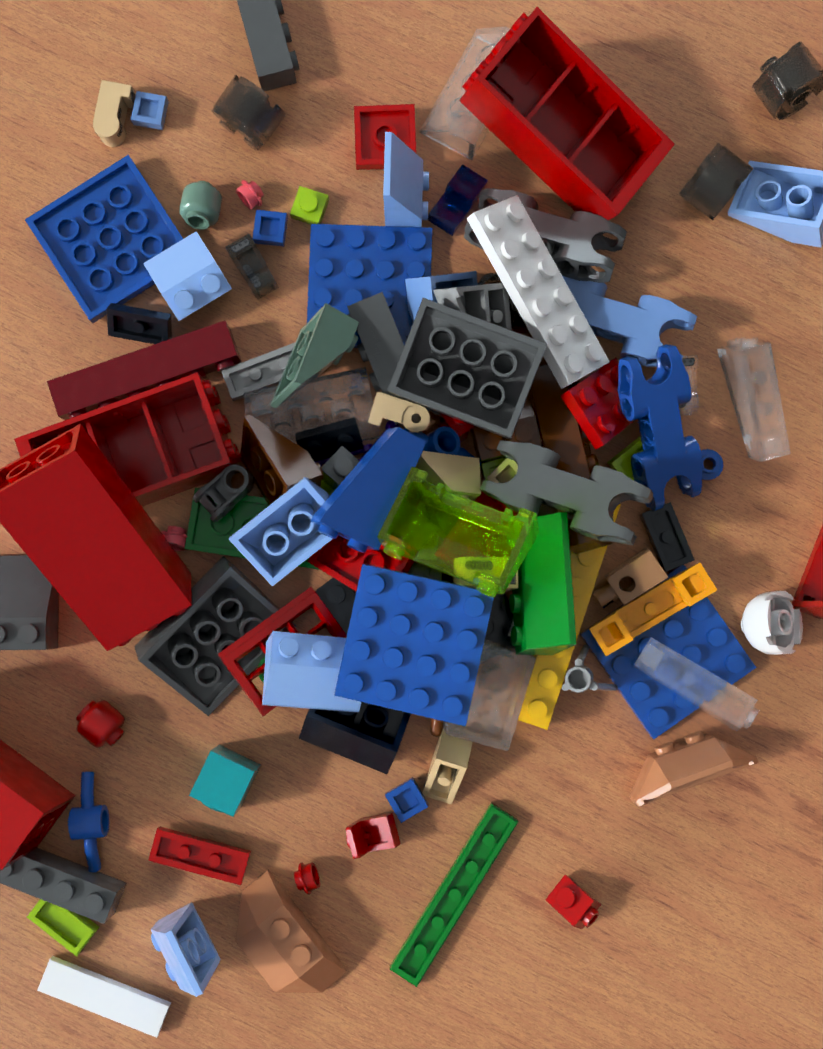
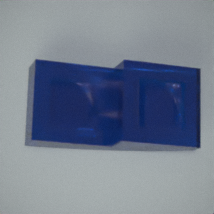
[428,164,488,236]

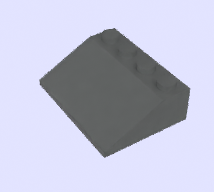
[388,298,547,440]
[0,555,59,650]
[134,556,296,716]

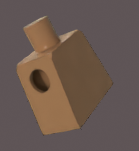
[593,548,668,609]

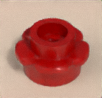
[294,862,320,895]

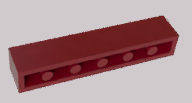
[47,320,242,420]

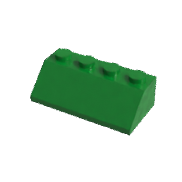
[505,512,577,655]

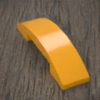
[589,562,717,656]

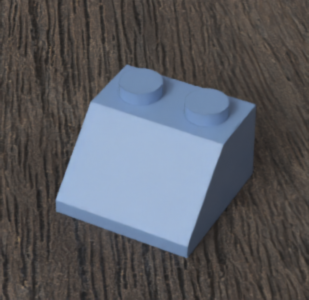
[143,231,232,321]

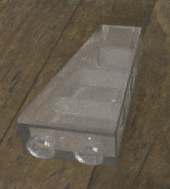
[717,337,791,462]
[634,637,759,732]

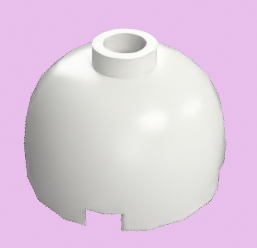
[741,591,803,655]

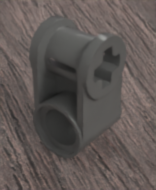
[193,465,255,523]

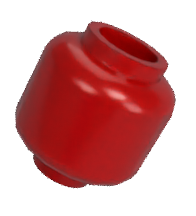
[76,700,125,748]

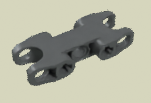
[464,188,627,283]
[480,440,654,545]

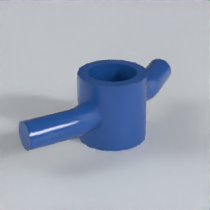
[409,426,482,466]
[68,771,110,872]

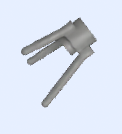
[562,644,618,693]

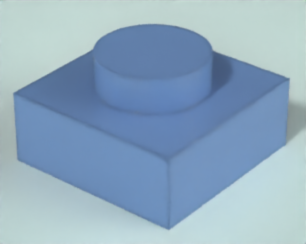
[130,91,169,130]

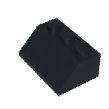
[299,702,411,774]

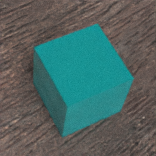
[189,745,261,817]

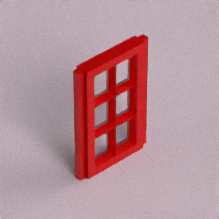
[218,587,347,717]

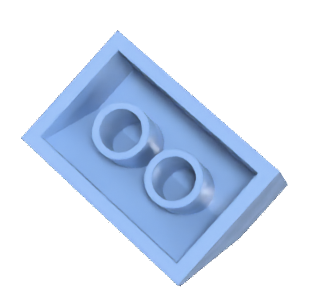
[229,477,333,586]
[262,631,361,712]

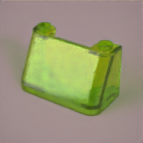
[377,467,539,597]

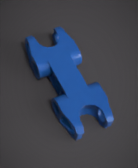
[617,344,703,511]

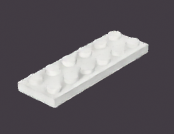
[467,195,610,389]

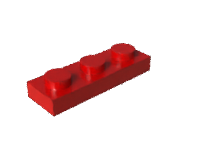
[148,826,251,885]

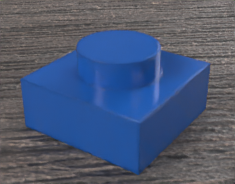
[252,210,288,247]
[385,777,429,823]

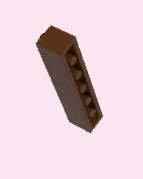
[531,364,613,554]

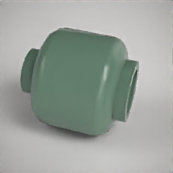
[179,181,222,230]

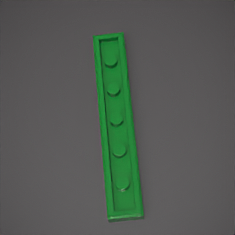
[390,802,519,987]

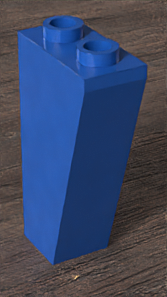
[310,427,427,553]

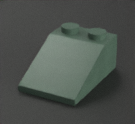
[270,303,359,408]

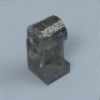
[225,234,279,300]

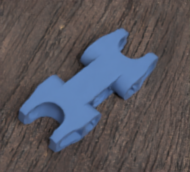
[563,276,697,367]

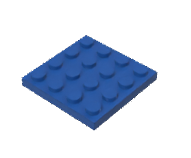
[25,155,183,323]
[307,224,433,348]
[334,563,495,726]
[580,565,757,739]

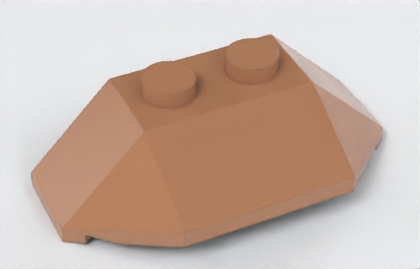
[629,731,759,807]
[235,870,347,993]

